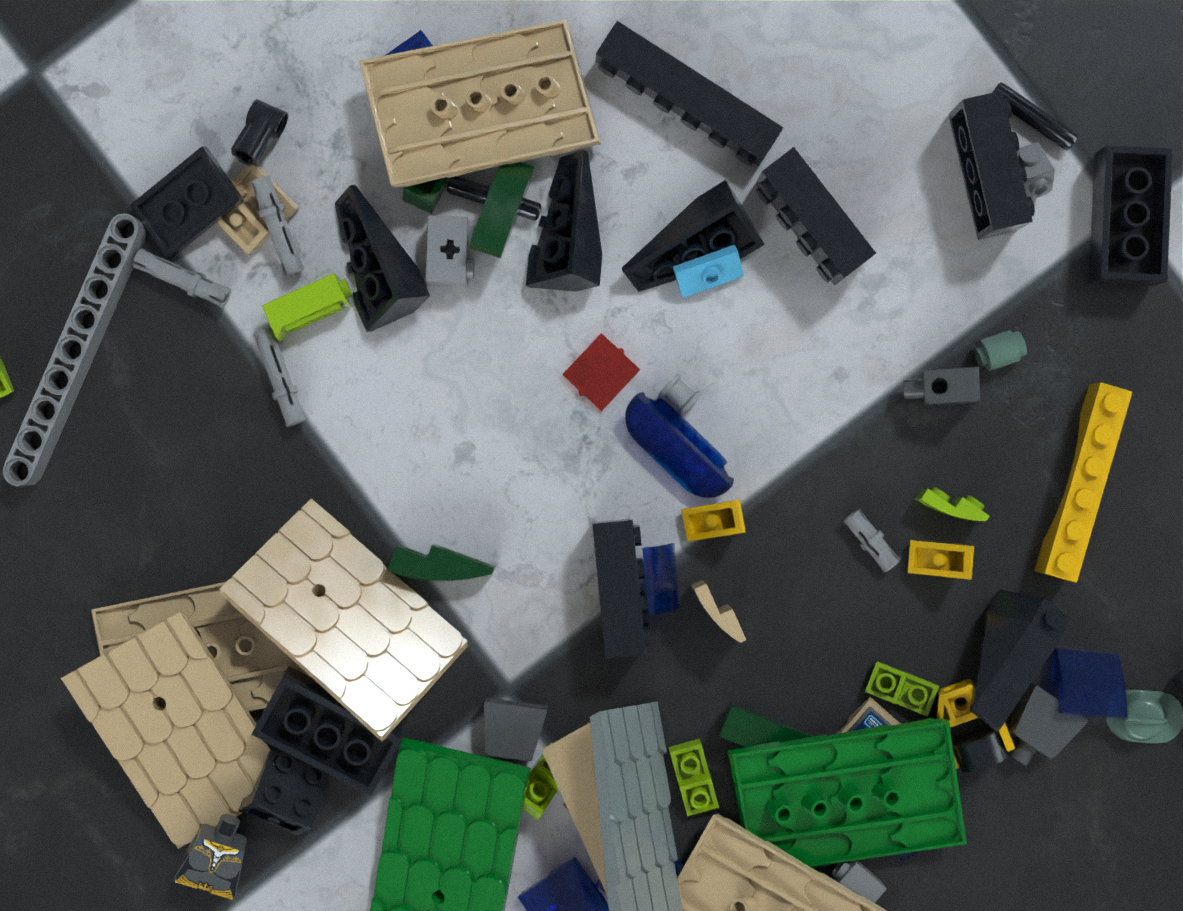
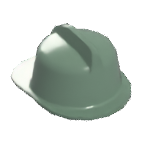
[1105,689,1183,744]

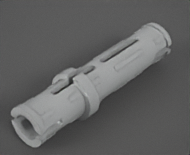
[250,175,304,276]
[133,248,231,308]
[253,328,306,427]

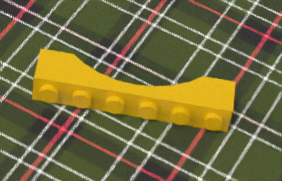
[1034,382,1132,583]

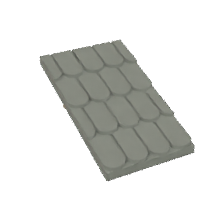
[542,701,682,911]

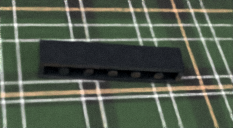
[596,21,784,167]

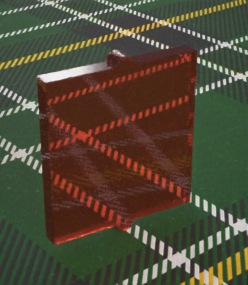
[562,333,640,411]

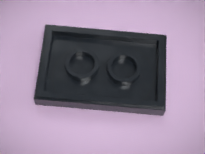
[129,146,244,259]

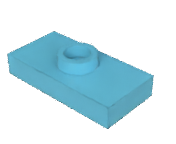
[673,245,744,298]

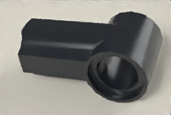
[231,99,288,167]

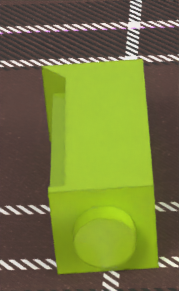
[261,273,353,342]

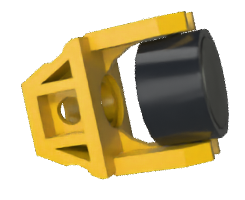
[936,678,1015,773]

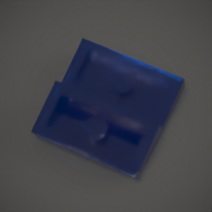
[642,543,680,615]
[1053,648,1128,719]
[518,857,609,911]

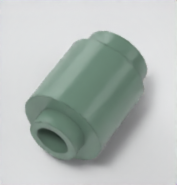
[974,330,1027,371]

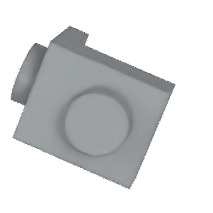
[1017,142,1055,198]

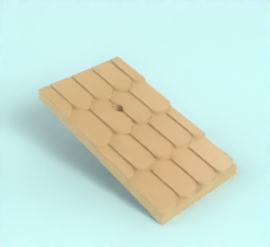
[359,20,601,188]
[220,498,468,742]
[91,582,312,711]
[61,612,271,849]
[677,814,887,911]

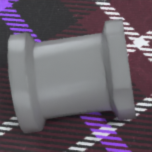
[658,373,702,416]

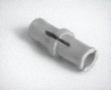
[843,508,901,572]

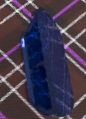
[625,392,734,498]

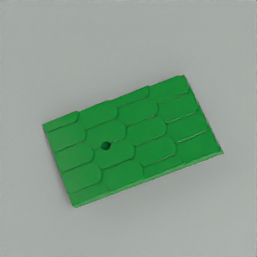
[728,718,967,867]
[370,737,531,911]

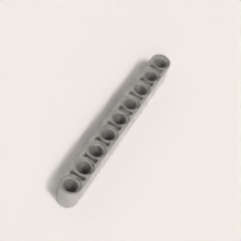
[3,213,147,486]

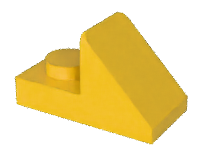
[681,499,746,542]
[908,540,974,580]

